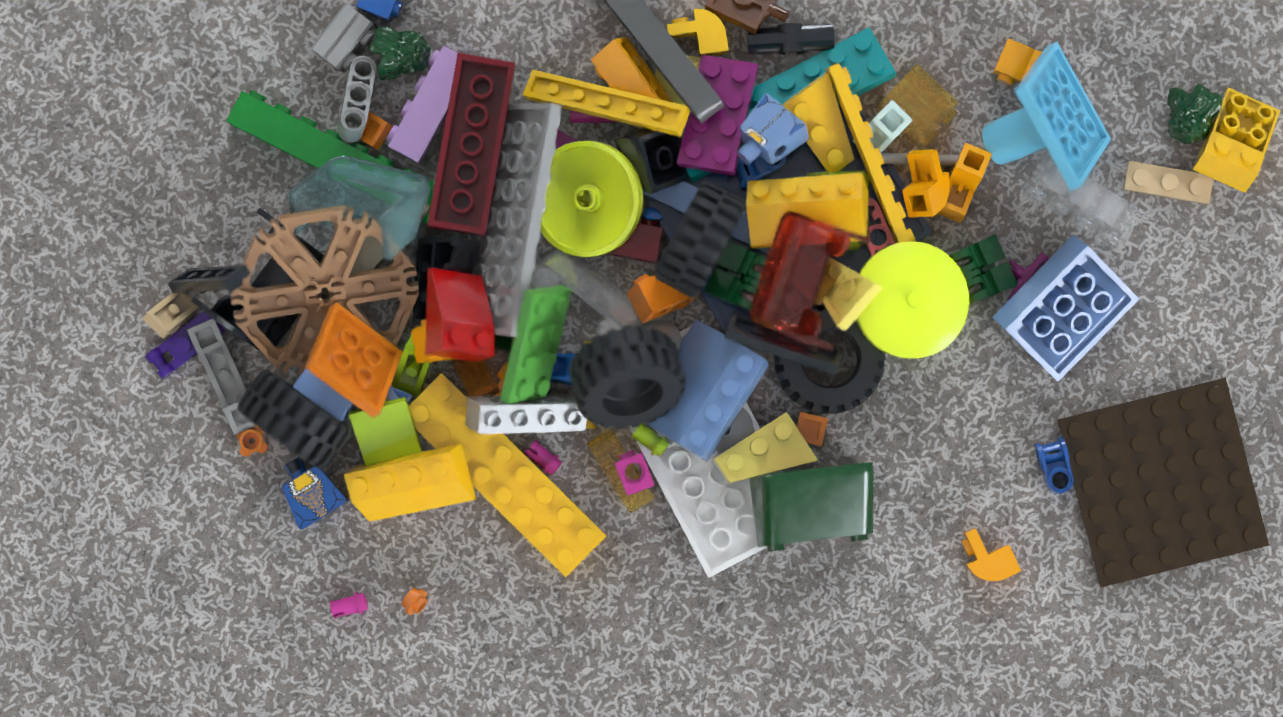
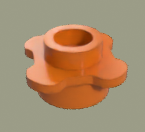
[236,426,268,457]

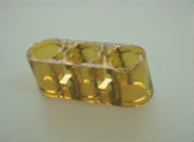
[587,428,655,513]

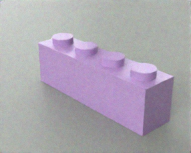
[387,45,457,165]

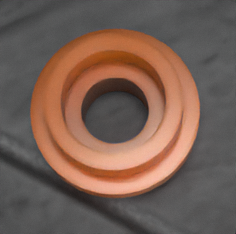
[401,587,428,615]

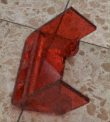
[750,211,870,350]

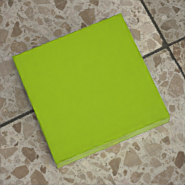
[349,397,422,466]

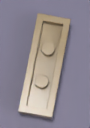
[1123,161,1213,205]

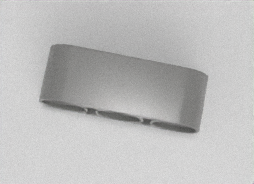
[338,56,376,142]

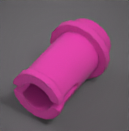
[524,440,562,475]
[330,592,368,619]

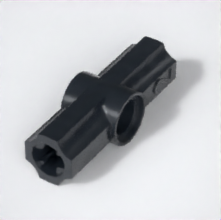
[747,23,835,55]

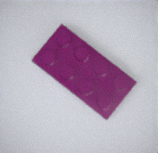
[677,55,759,176]

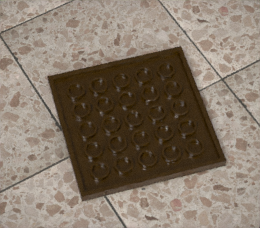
[1057,378,1269,588]

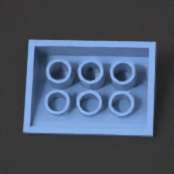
[992,234,1139,382]
[644,319,769,462]

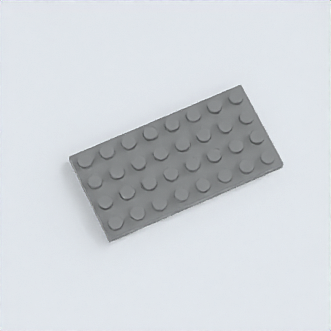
[469,103,561,337]

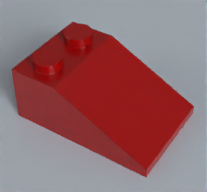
[425,268,495,362]

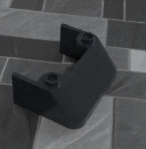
[191,208,324,352]

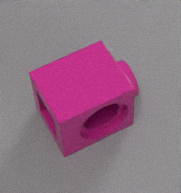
[615,450,654,496]

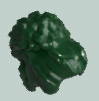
[370,27,431,81]
[1167,84,1222,144]

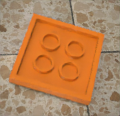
[305,302,403,418]

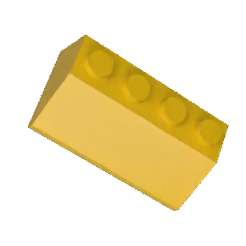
[746,173,868,249]
[344,443,476,522]

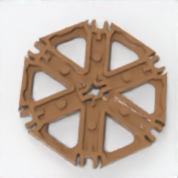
[231,205,419,378]

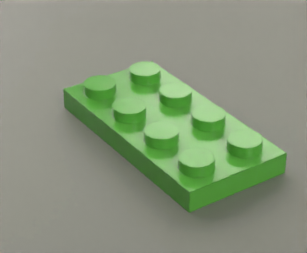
[500,285,572,404]

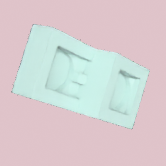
[852,100,913,152]

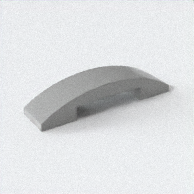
[187,319,256,435]

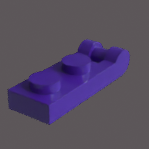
[145,311,227,380]

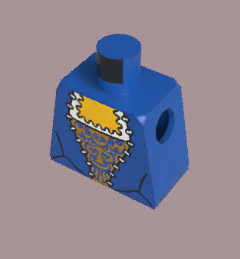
[282,457,349,530]

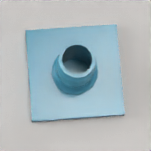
[982,41,1111,191]

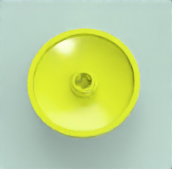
[540,141,643,257]
[856,242,969,359]

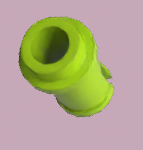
[632,423,670,458]

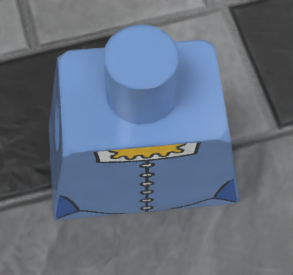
[737,93,809,165]

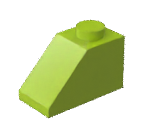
[392,326,433,397]

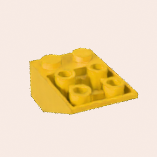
[1193,87,1280,193]

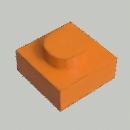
[360,111,393,150]
[796,412,828,447]

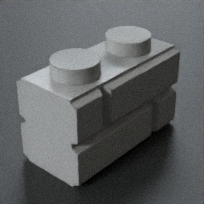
[311,3,375,72]

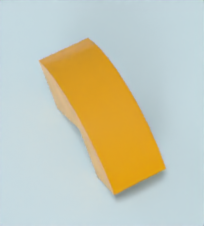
[937,142,992,224]

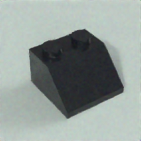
[615,128,690,194]

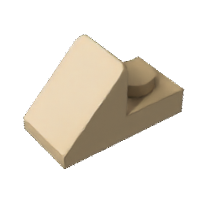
[142,292,199,339]

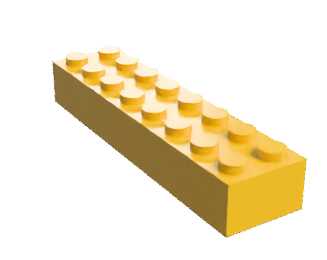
[409,373,607,577]

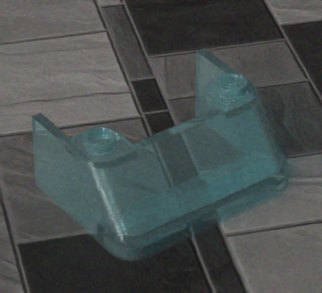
[288,156,430,260]

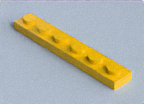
[523,69,690,137]

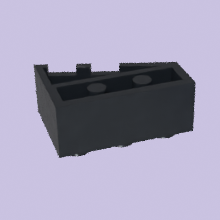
[412,238,482,326]

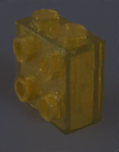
[875,63,959,147]

